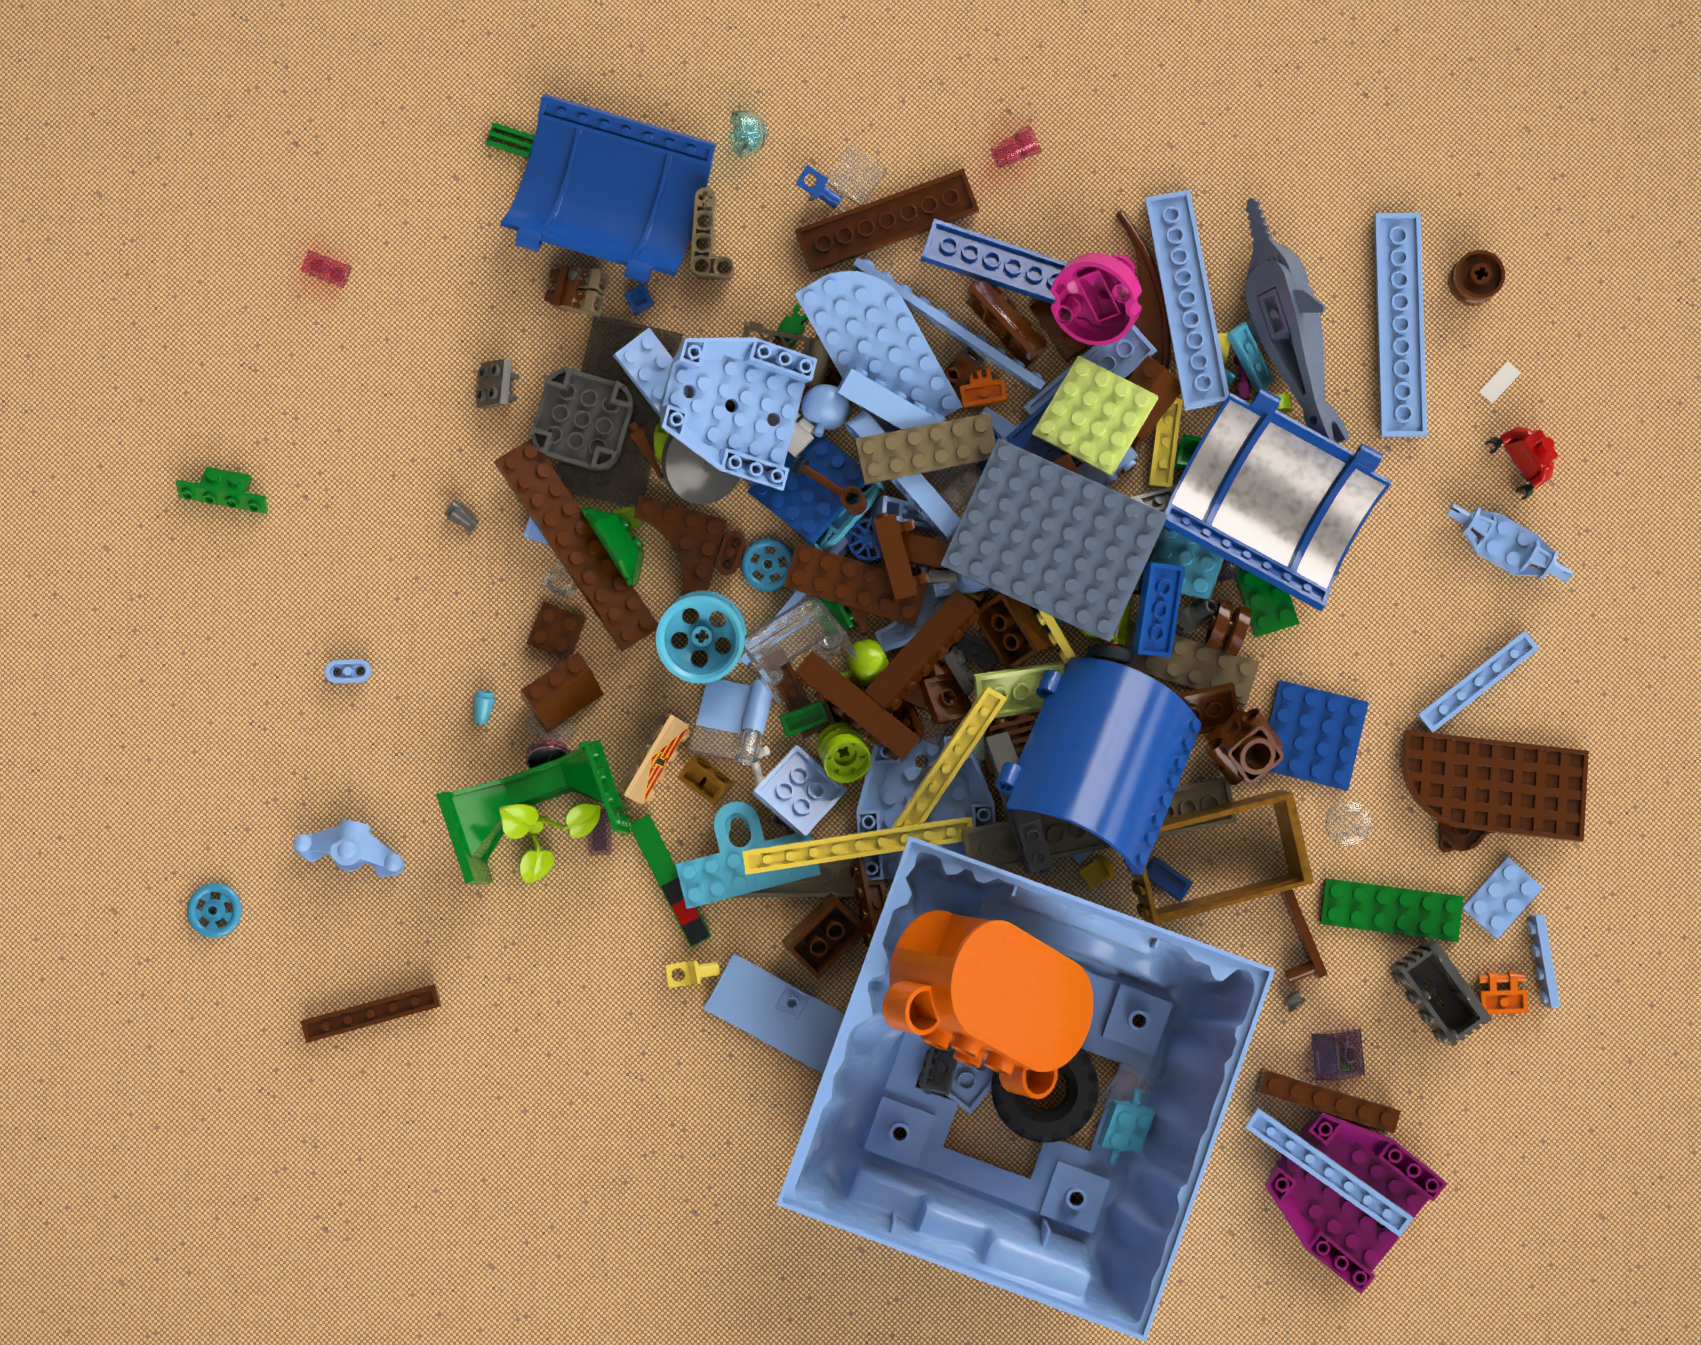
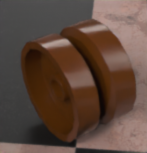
[1448,250,1505,306]
[1204,599,1252,656]

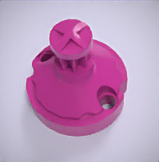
[1051,253,1142,346]

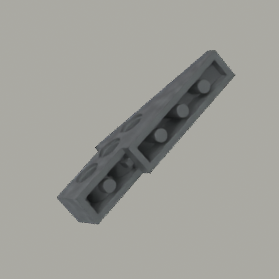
[984,731,1053,873]

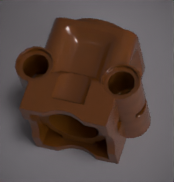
[1205,708,1283,785]

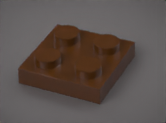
[527,602,587,659]

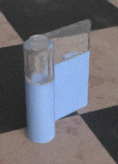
[689,679,775,765]

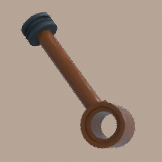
[790,456,867,515]

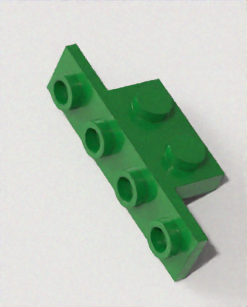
[176,467,268,514]

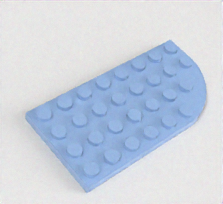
[794,271,963,433]

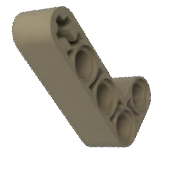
[691,187,735,280]

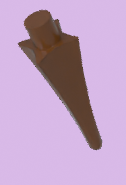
[628,422,664,479]

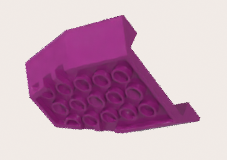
[1265,1113,1448,1294]

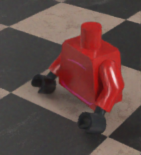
[1485,427,1558,500]

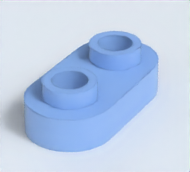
[325,659,372,684]

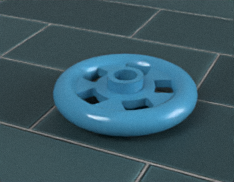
[741,538,793,592]
[187,883,242,938]

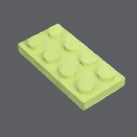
[973,661,1065,718]

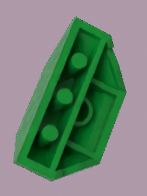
[581,507,645,587]

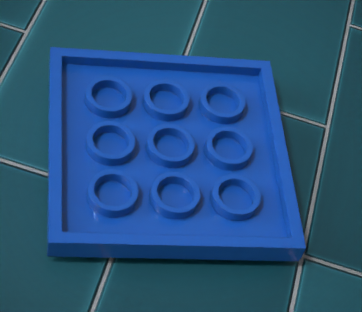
[747,433,865,545]
[1268,680,1369,791]

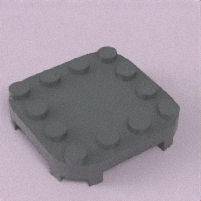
[530,367,634,471]

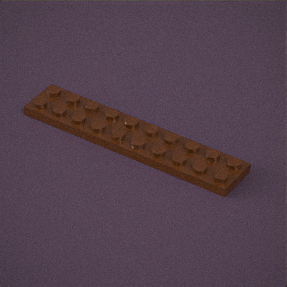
[494,439,658,652]

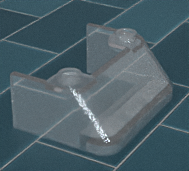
[743,596,856,705]

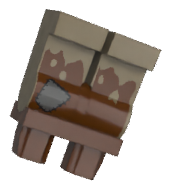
[544,265,610,317]

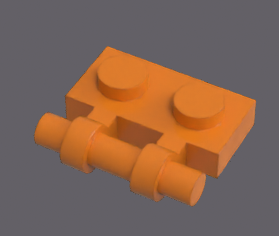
[1477,971,1529,1014]

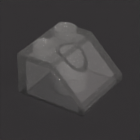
[926,465,981,514]

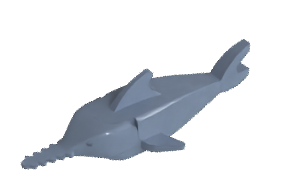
[1245,198,1350,443]

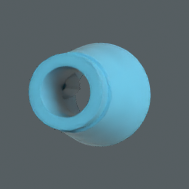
[473,690,496,724]

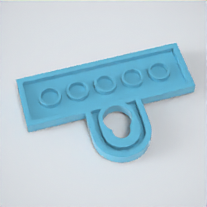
[676,801,821,909]

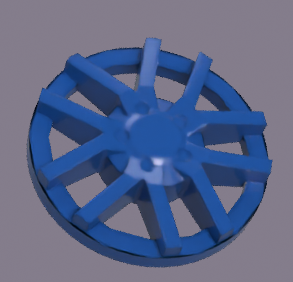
[847,518,880,561]

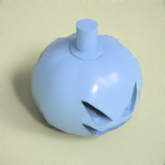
[801,384,852,437]

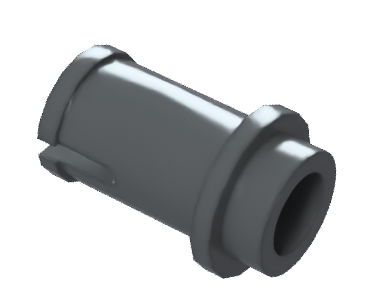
[929,569,958,585]

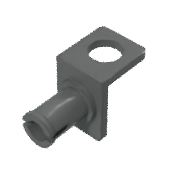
[1175,599,1218,637]

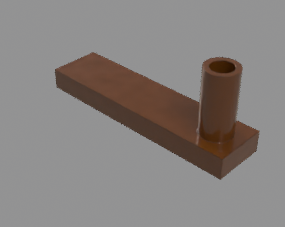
[1280,889,1328,984]

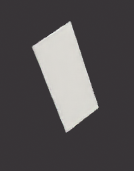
[1479,361,1521,404]

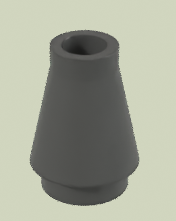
[444,500,479,532]

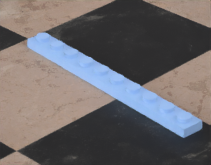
[853,257,1046,393]

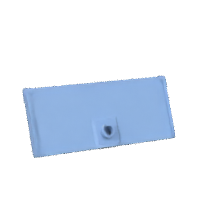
[703,953,845,1074]

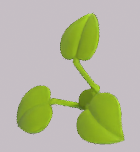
[499,802,601,883]

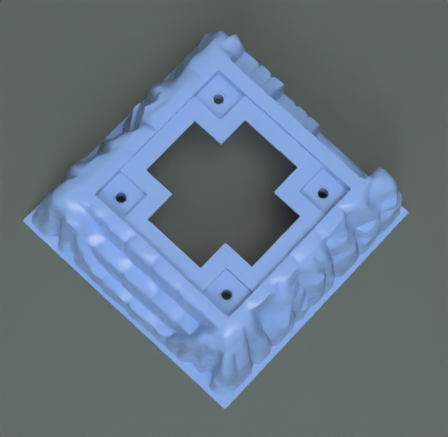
[776,836,1275,1342]

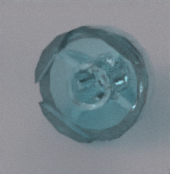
[730,110,769,157]

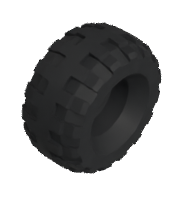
[991,1048,1099,1143]

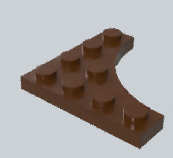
[633,495,727,596]

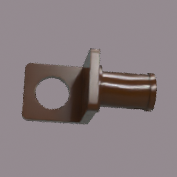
[944,347,984,388]

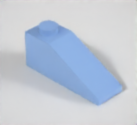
[870,495,935,532]

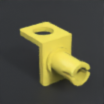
[665,961,720,988]

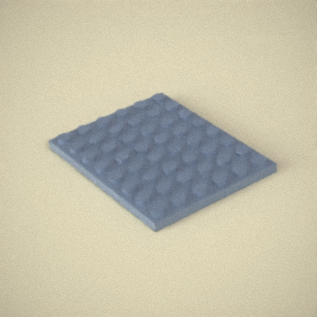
[941,438,1168,642]

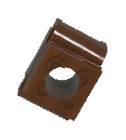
[984,712,1035,776]

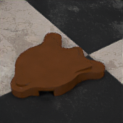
[1438,822,1494,853]

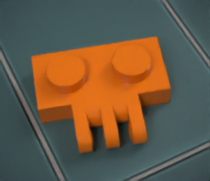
[959,367,1008,410]

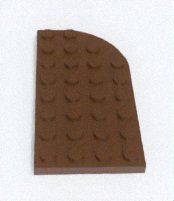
[1402,730,1589,842]

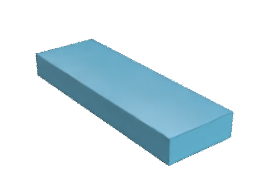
[1226,322,1275,393]

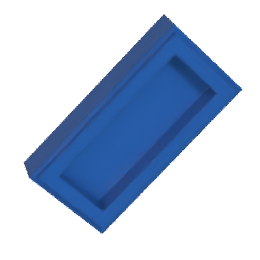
[1146,856,1193,902]

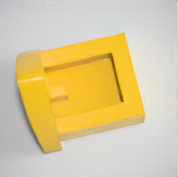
[1078,854,1115,891]

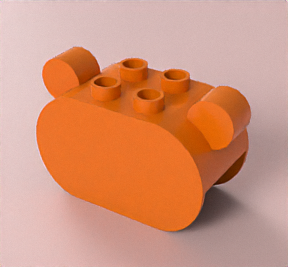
[882,910,1093,1099]

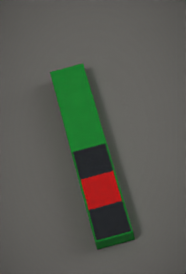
[630,814,712,947]

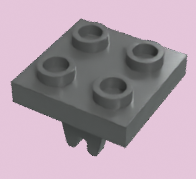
[476,358,519,409]

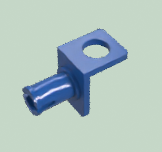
[796,165,842,209]

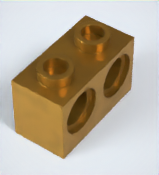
[677,754,734,805]

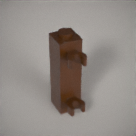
[871,512,930,602]

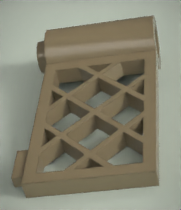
[742,321,830,386]

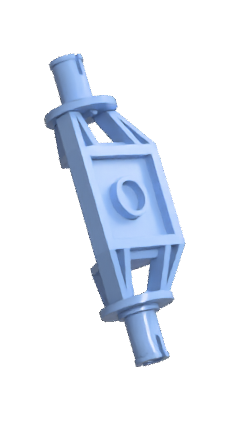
[1446,503,1574,583]

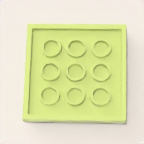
[1032,355,1158,477]

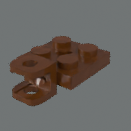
[919,658,972,726]

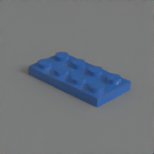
[1132,562,1185,657]

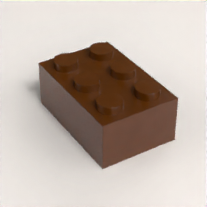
[976,593,1053,669]
[782,893,864,979]

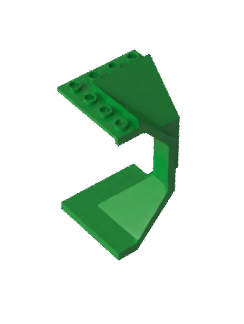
[436,739,632,885]

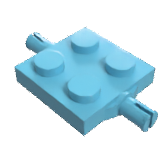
[1097,1088,1156,1165]

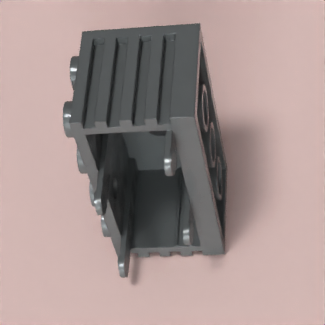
[1389,940,1492,1046]

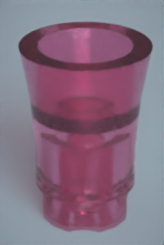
[990,124,1042,169]

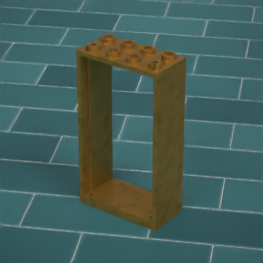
[1127,790,1314,925]

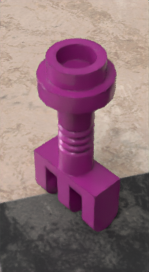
[1233,353,1251,401]

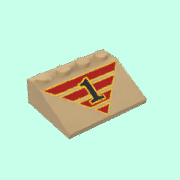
[618,711,690,805]

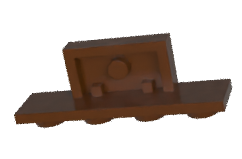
[850,857,887,948]

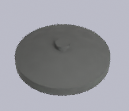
[661,434,741,504]

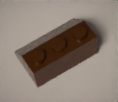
[1128,355,1181,442]
[521,652,604,733]

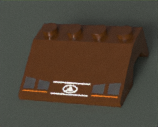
[966,280,1048,368]

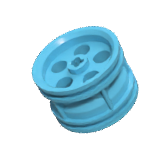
[656,590,747,684]

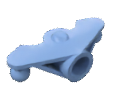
[293,819,405,878]

